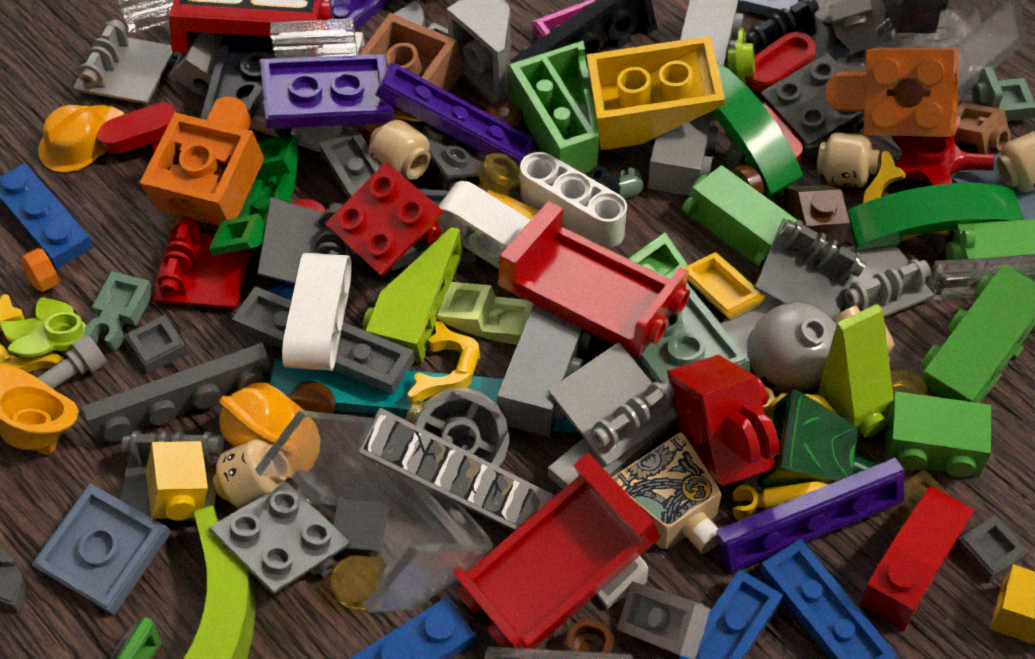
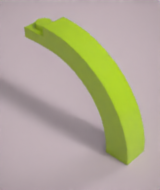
[184,505,256,659]

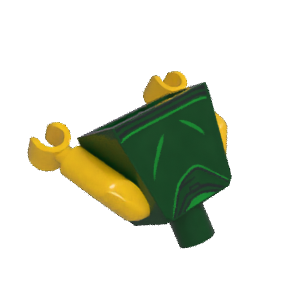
[733,386,875,521]

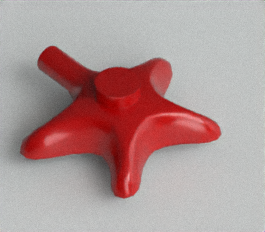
[891,115,995,186]

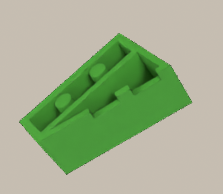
[509,41,599,174]
[921,263,1035,403]

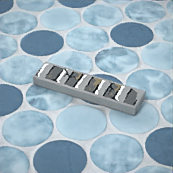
[357,408,553,531]

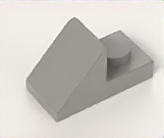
[829,0,879,55]
[617,581,711,659]

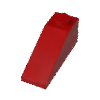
[860,486,975,631]

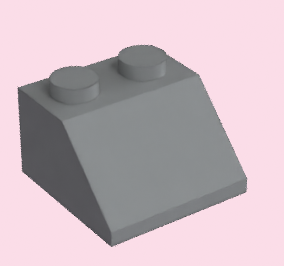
[447,0,512,104]

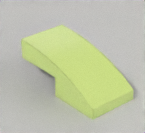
[437,282,533,345]

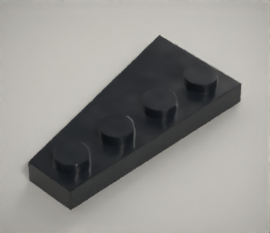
[510,0,658,64]
[200,34,300,120]

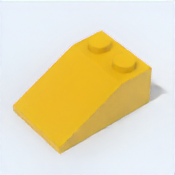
[587,35,725,150]

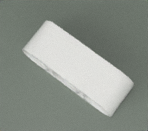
[520,152,627,248]
[437,181,531,269]
[282,253,351,371]

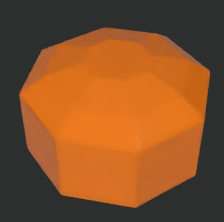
[21,248,60,292]

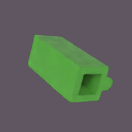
[682,165,797,269]
[945,219,1035,285]

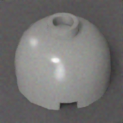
[747,302,836,394]
[415,387,509,467]

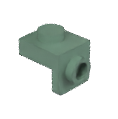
[972,67,1035,121]

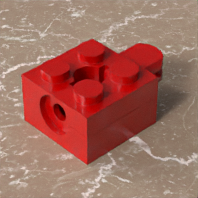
[667,354,779,486]

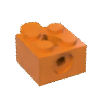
[824,48,960,137]
[140,96,264,226]

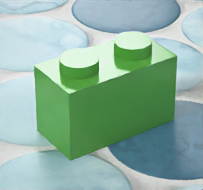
[884,391,991,478]

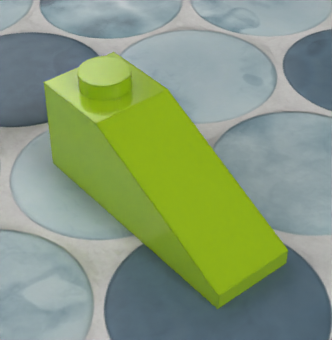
[363,227,463,364]
[817,304,894,438]

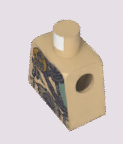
[612,432,721,554]

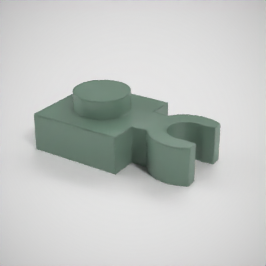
[84,271,155,350]

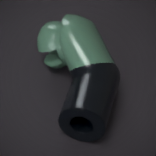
[588,165,644,199]

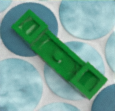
[711,61,803,198]
[209,134,298,256]
[847,183,1024,250]

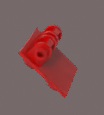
[325,162,444,276]
[150,216,253,309]

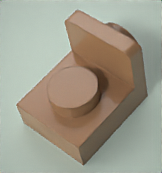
[955,102,1011,155]

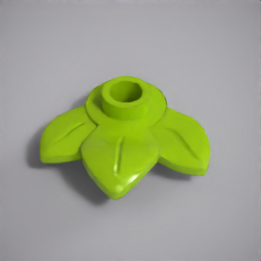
[728,28,755,84]
[0,297,86,357]

